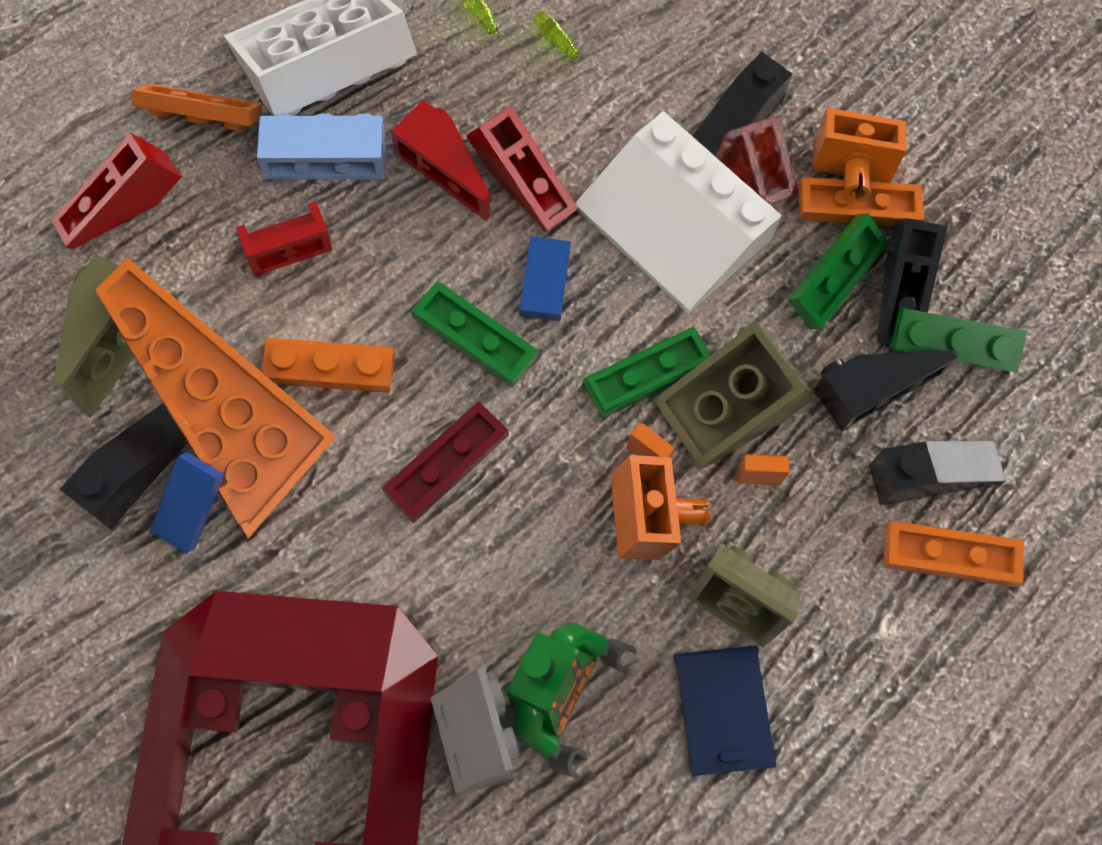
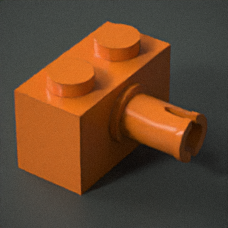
[812,108,907,203]
[611,455,711,560]

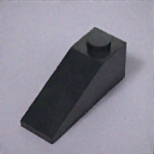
[692,51,793,164]
[876,218,948,345]
[813,350,958,431]
[59,403,188,530]
[869,441,1007,506]

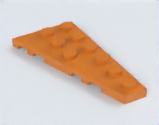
[95,257,336,539]

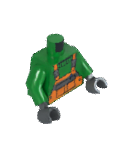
[507,622,637,778]

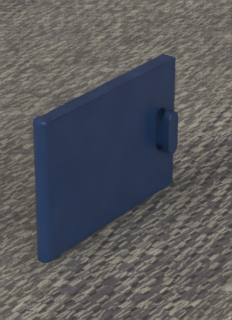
[673,645,777,776]

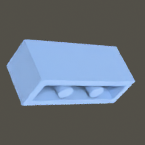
[257,114,386,180]

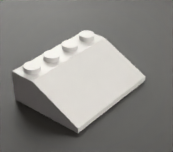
[224,0,417,116]
[575,111,782,314]

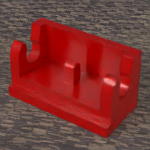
[236,201,333,276]

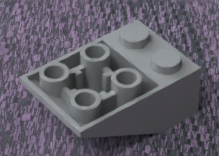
[431,667,520,796]

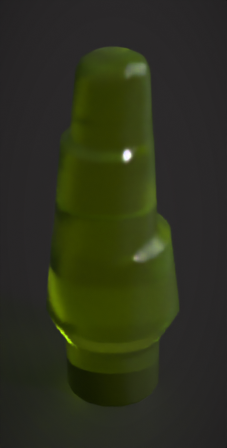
[464,0,498,35]
[533,11,579,60]

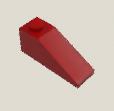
[391,100,490,220]
[466,105,578,232]
[51,132,182,250]

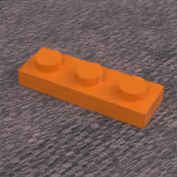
[131,83,263,130]
[799,177,924,226]
[261,338,395,393]
[883,521,1024,587]

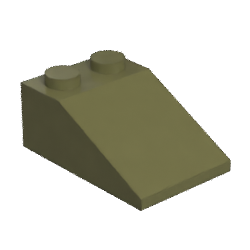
[54,254,134,417]
[653,321,816,469]
[687,543,800,648]

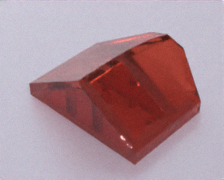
[716,115,799,203]

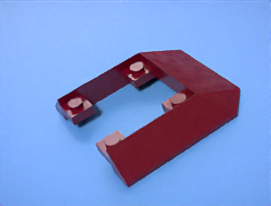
[122,590,438,845]

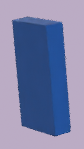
[519,236,571,321]
[150,452,225,554]

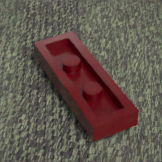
[382,401,509,524]

